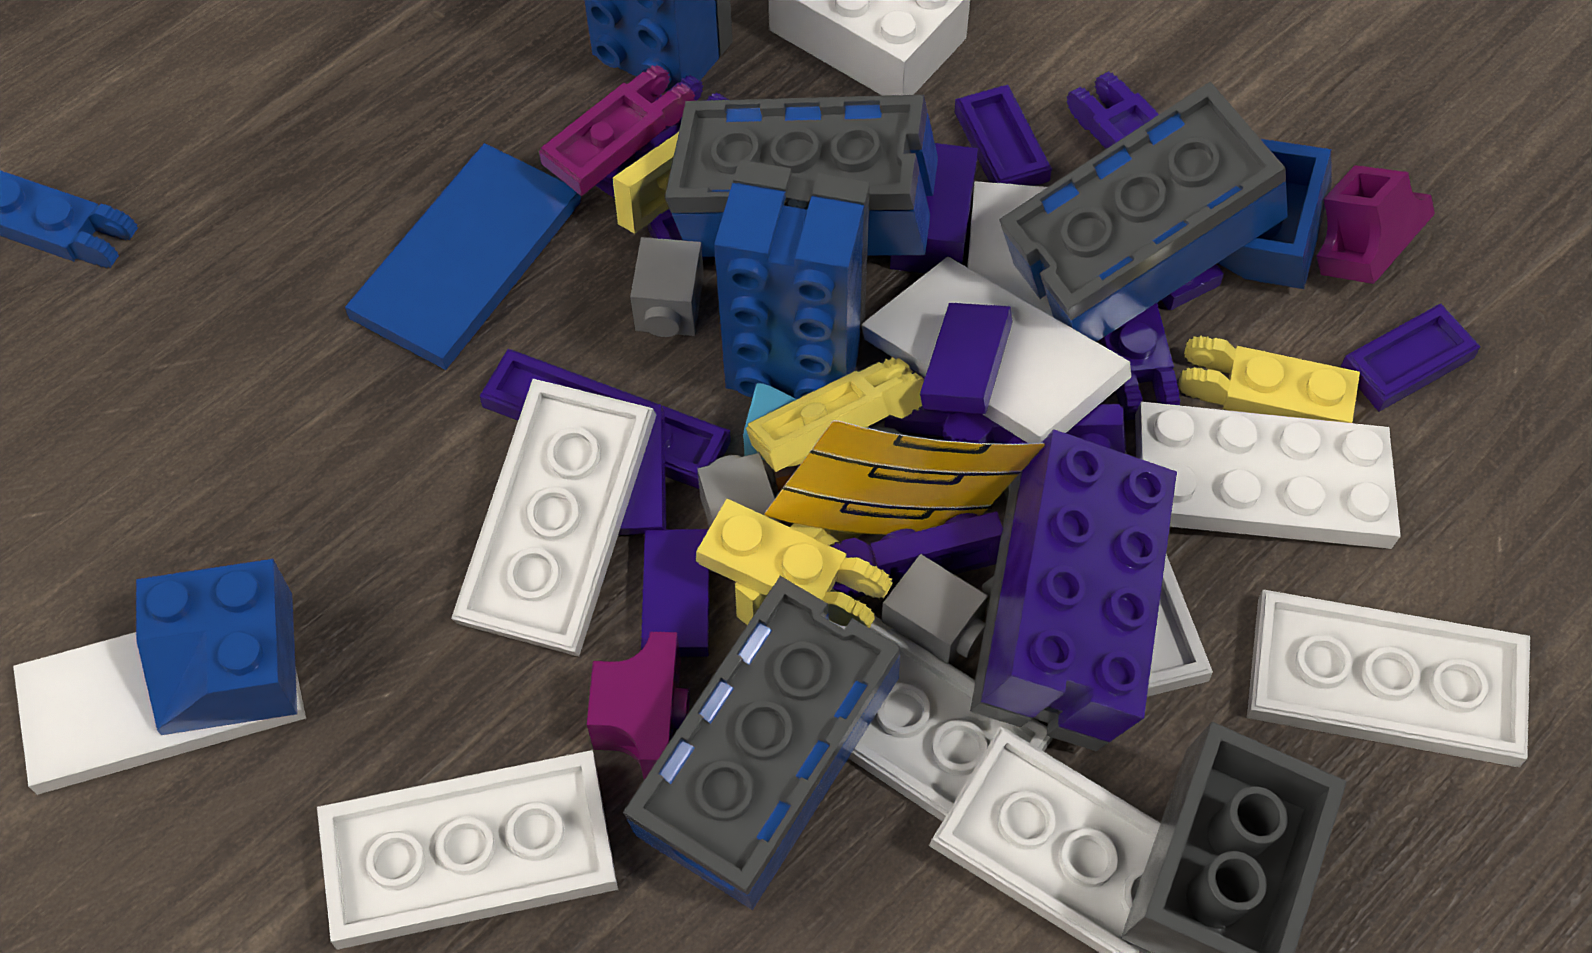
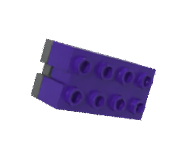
[970,429,1177,751]

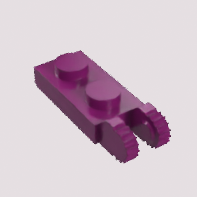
[539,65,696,196]

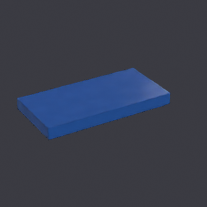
[345,143,581,370]

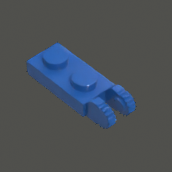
[0,170,138,268]

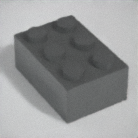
[1121,722,1347,953]

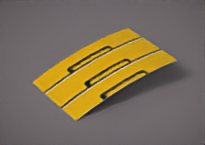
[765,420,1045,535]

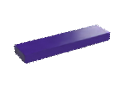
[480,349,731,489]

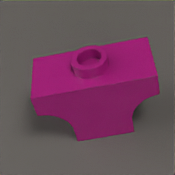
[1317,165,1435,284]
[587,632,690,780]

